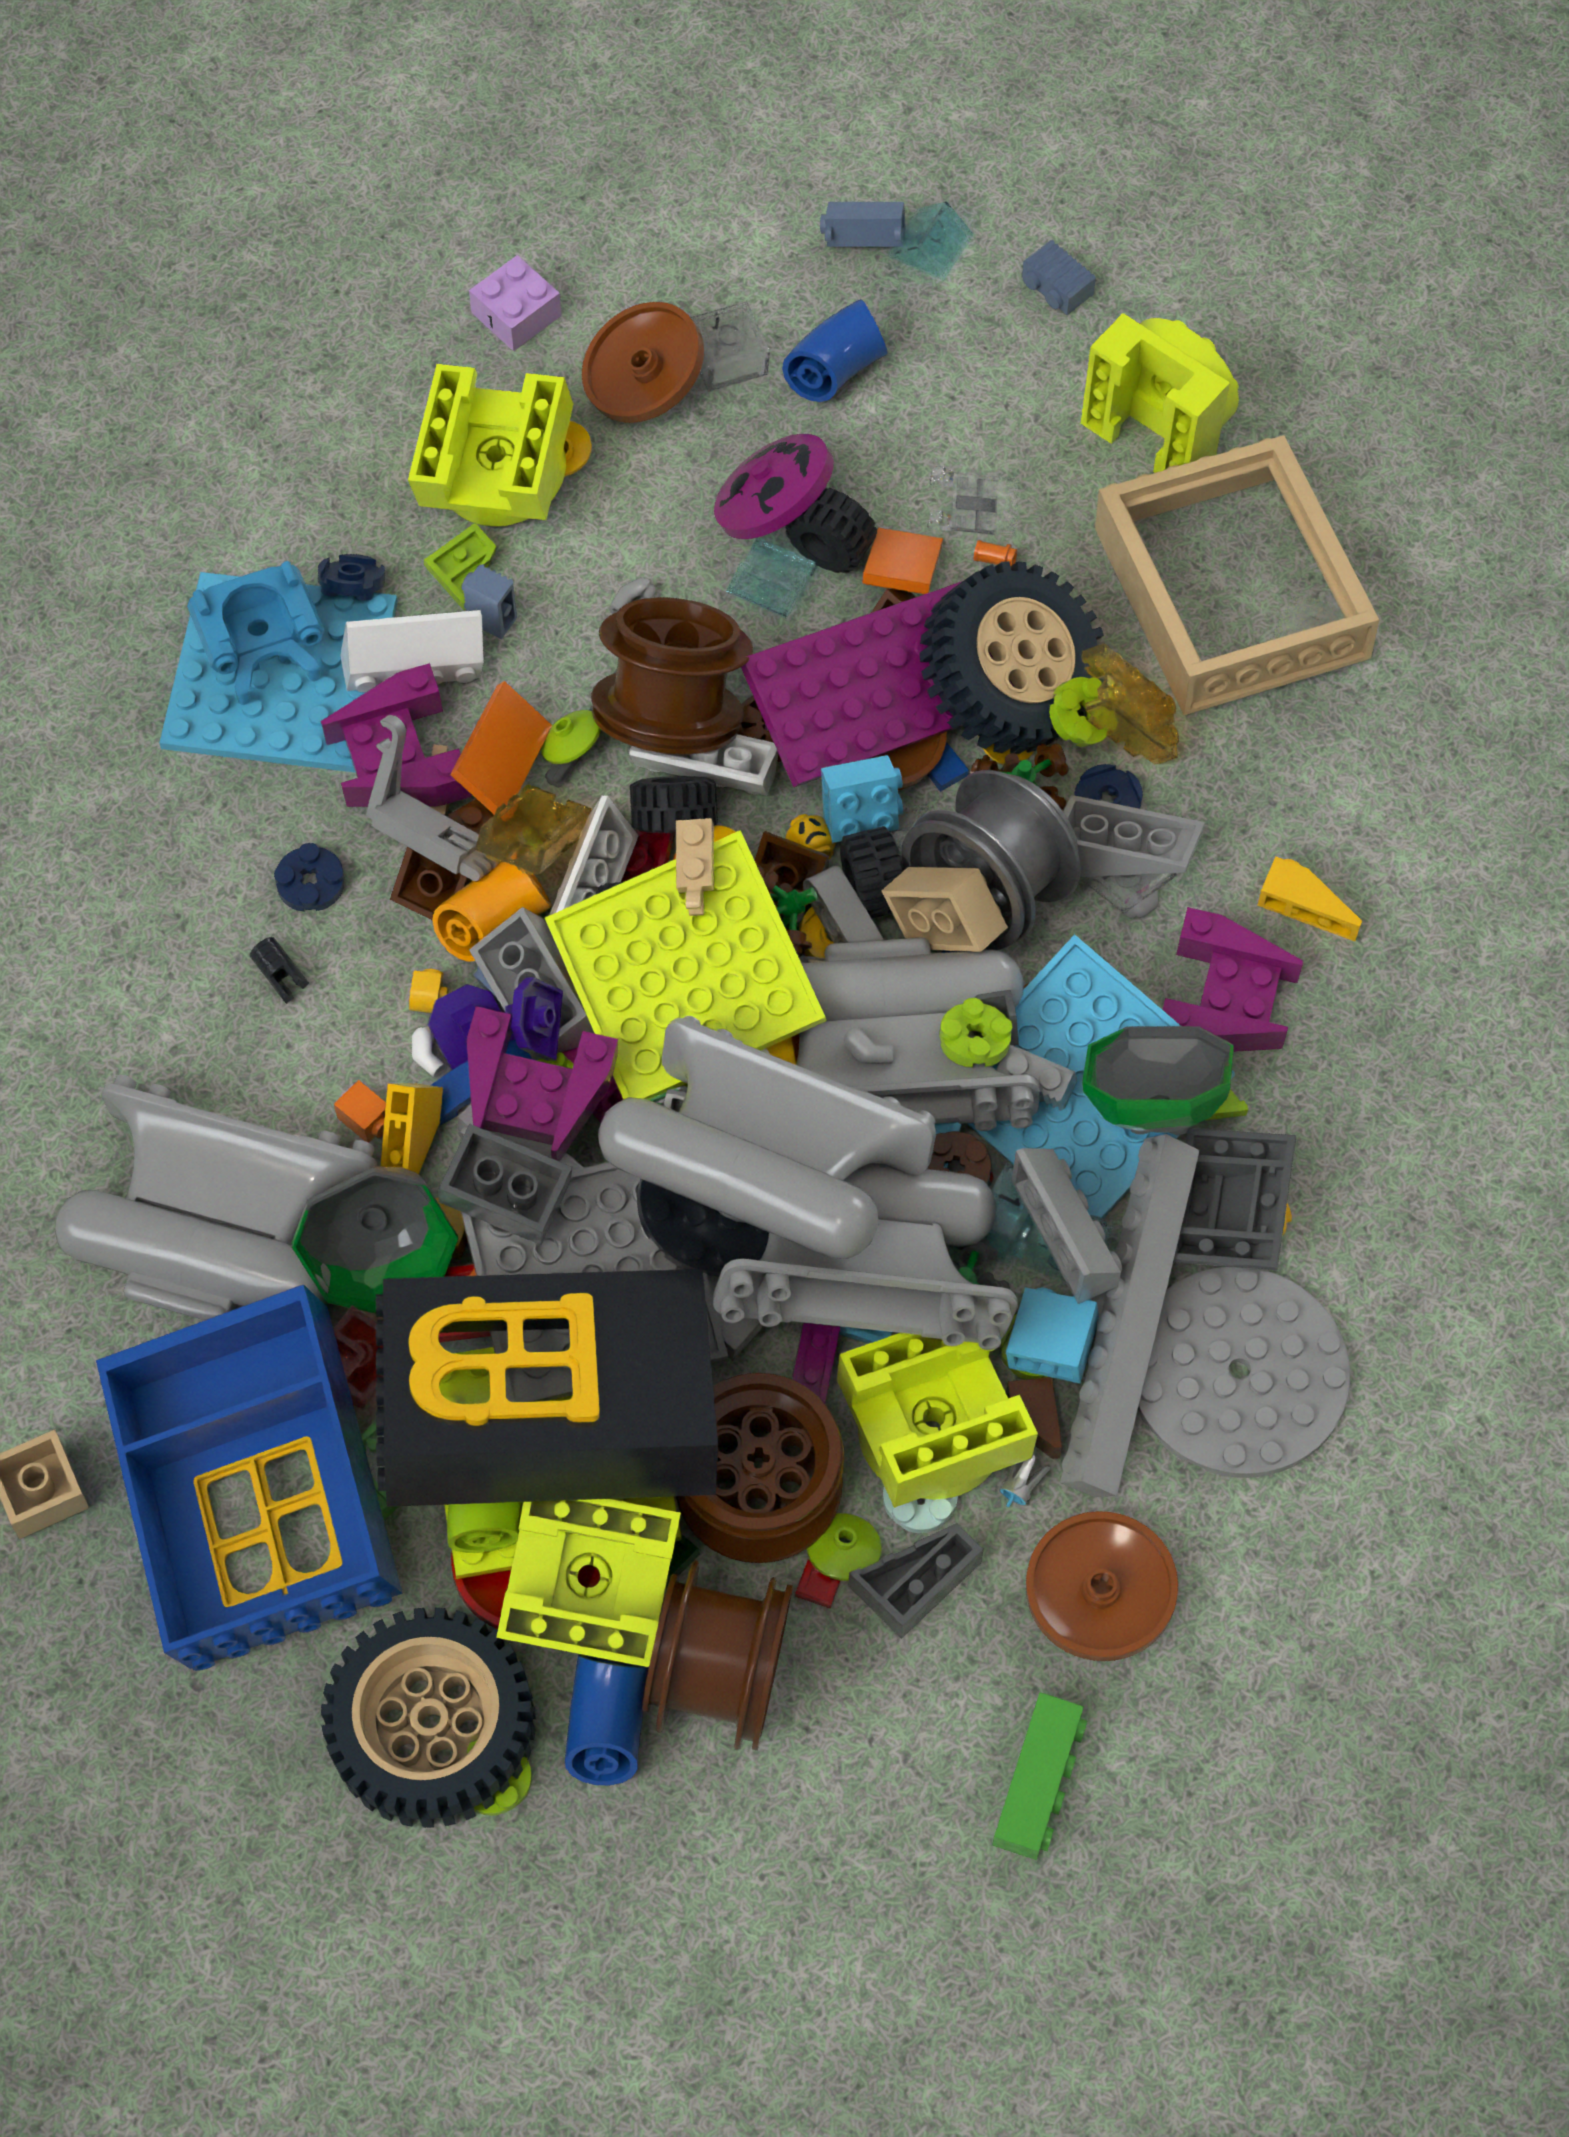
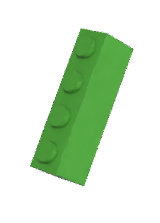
[992,1692,1088,1860]

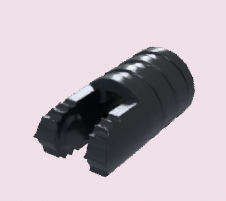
[250,937,309,1004]

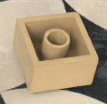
[0,1430,89,1539]

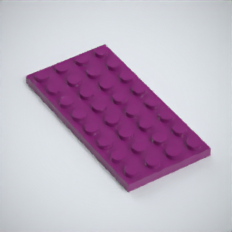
[741,581,1014,788]

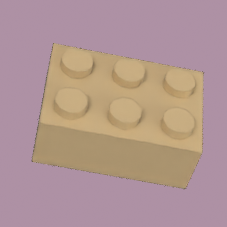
[881,867,1008,952]

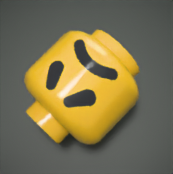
[785,814,836,859]

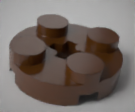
[927,1131,991,1185]

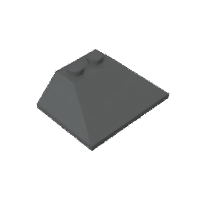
[1173,1128,1296,1270]

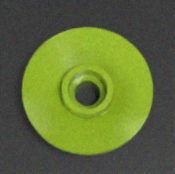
[540,710,601,764]
[806,1513,881,1581]

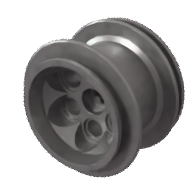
[902,770,1080,950]

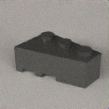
[848,1523,984,1639]

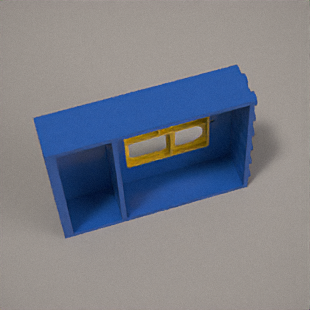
[96,1284,403,1671]

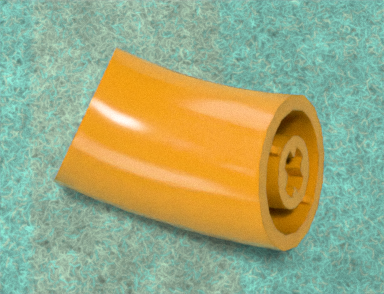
[432,852,552,962]

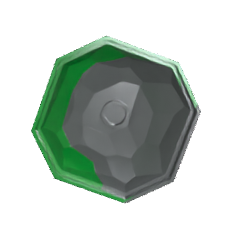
[1082,1026,1234,1135]
[291,1166,458,1314]

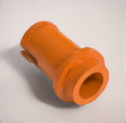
[973,540,1017,566]

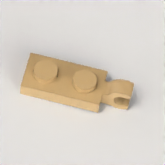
[676,818,714,916]

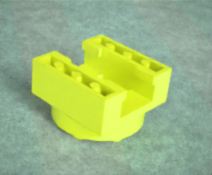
[1080,313,1239,473]
[408,364,574,527]
[837,1333,1038,1508]
[496,1499,681,1667]

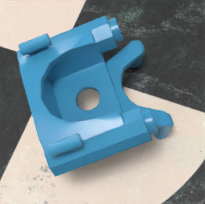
[187,561,324,705]

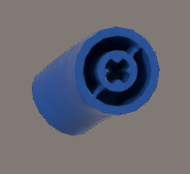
[782,299,888,402]
[565,1654,649,1786]

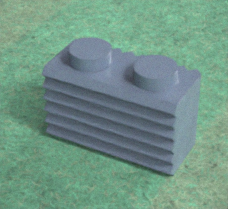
[1022,240,1096,315]
[462,564,517,639]

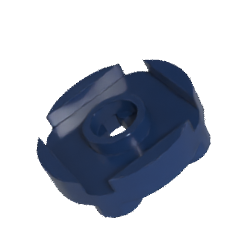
[318,554,385,601]
[1074,764,1143,809]
[274,843,345,912]

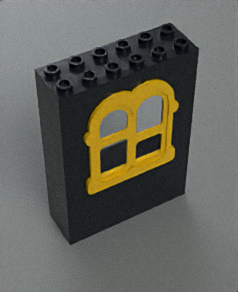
[376,1269,718,1507]

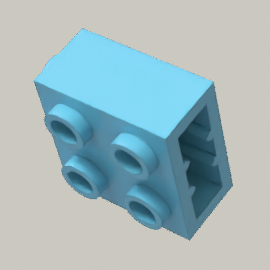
[821,755,903,843]
[1006,1287,1099,1384]

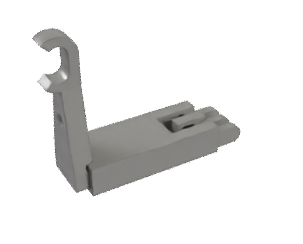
[366,715,499,881]

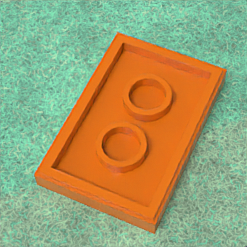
[862,527,943,594]

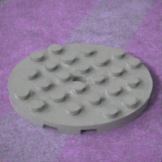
[1138,1267,1350,1478]

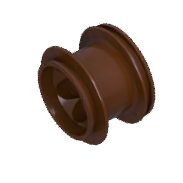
[591,597,753,754]
[676,1373,844,1563]
[642,1560,793,1751]

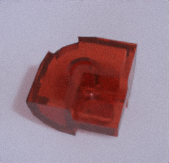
[333,1305,384,1408]

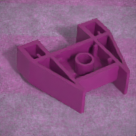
[321,663,472,807]
[1162,907,1303,1052]
[467,1006,618,1161]

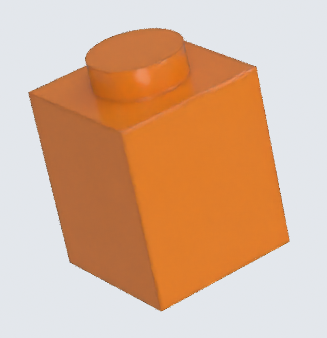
[334,1080,386,1143]

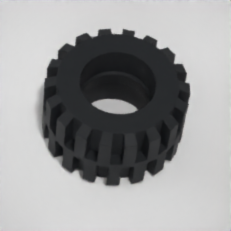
[785,488,877,573]
[630,776,718,833]
[840,826,904,919]

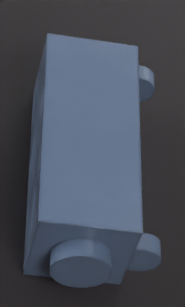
[820,202,906,247]

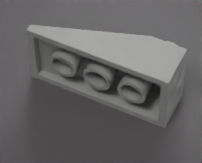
[1063,795,1205,877]

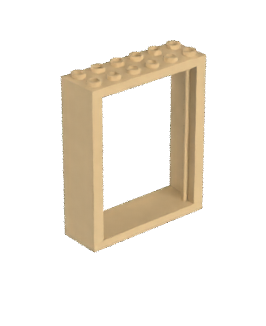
[1095,435,1379,715]

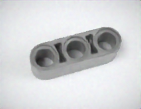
[803,866,883,944]

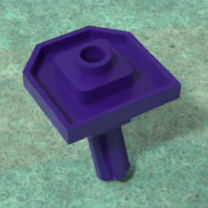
[505,977,563,1061]
[427,984,515,1071]

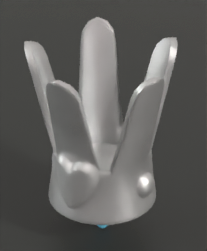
[1000,1455,1050,1507]

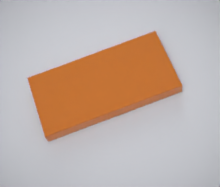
[450,681,552,820]

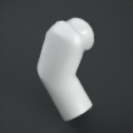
[412,1026,446,1078]

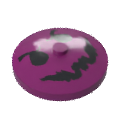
[714,434,834,539]

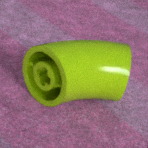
[447,1502,523,1553]

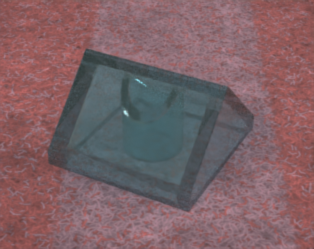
[888,201,973,281]

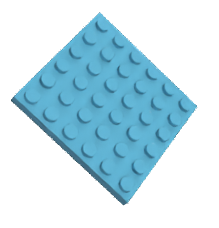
[159,572,398,773]
[966,934,1235,1223]

